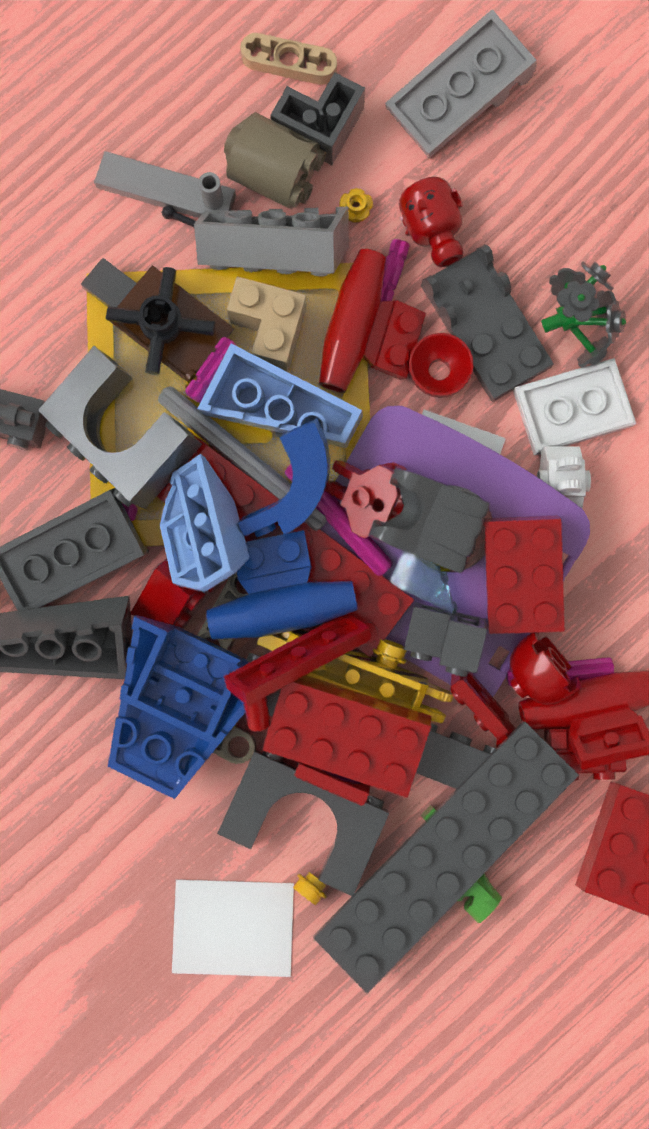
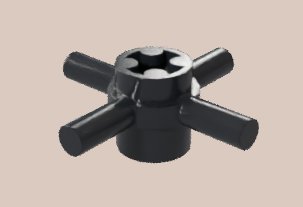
[106,267,215,375]

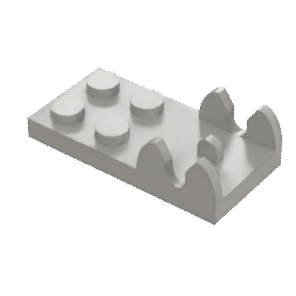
[385,9,537,158]

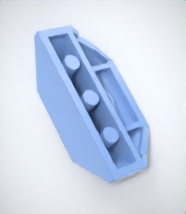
[160,454,250,592]

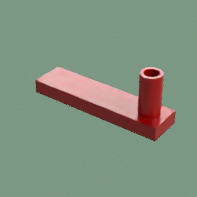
[224,614,371,732]

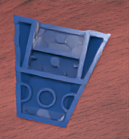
[108,615,250,799]

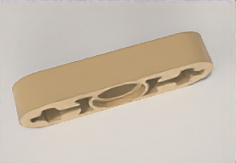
[240,33,337,85]

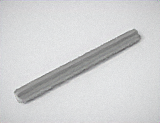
[158,387,327,531]

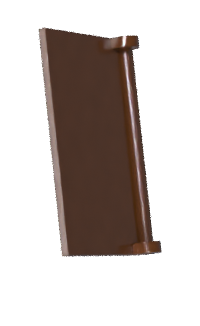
[110,265,235,383]

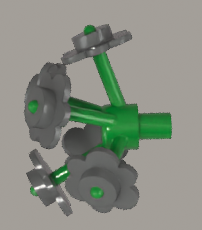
[541,261,626,368]

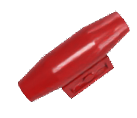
[319,248,426,393]
[518,670,649,770]

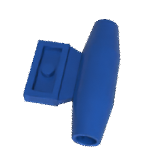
[206,530,358,639]

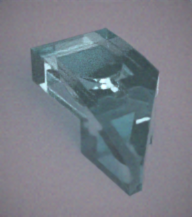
[390,551,458,613]

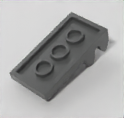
[421,244,554,402]
[0,488,149,611]

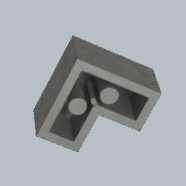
[270,72,365,165]
[404,602,487,676]

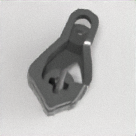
[368,467,490,574]

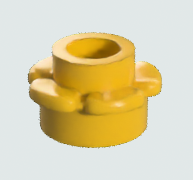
[339,188,373,223]
[373,639,407,668]
[293,872,327,906]

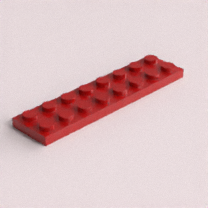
[156,429,414,658]

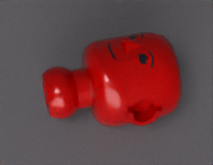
[398,176,464,268]

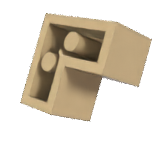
[227,276,307,372]

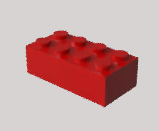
[262,675,431,798]

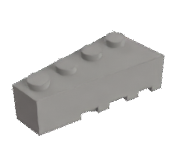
[194,207,349,276]

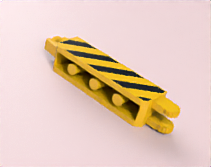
[257,629,453,723]

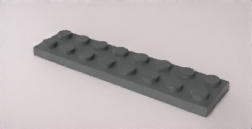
[313,721,579,994]

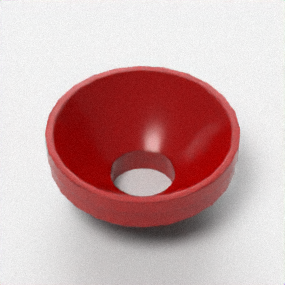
[409,333,474,398]

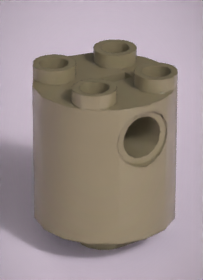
[224,112,326,209]

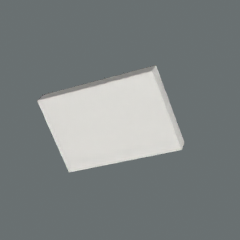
[513,358,637,456]

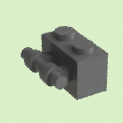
[0,389,48,450]

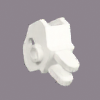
[537,446,591,509]

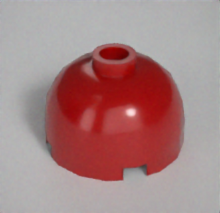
[510,632,581,705]

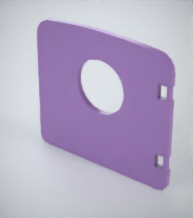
[321,405,590,697]

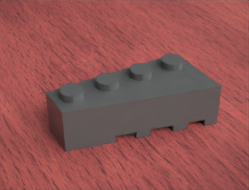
[0,596,132,679]

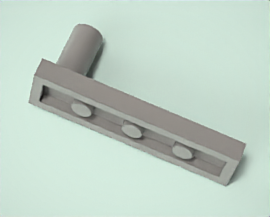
[94,151,236,218]

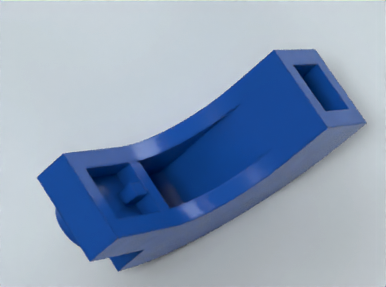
[238,418,330,537]

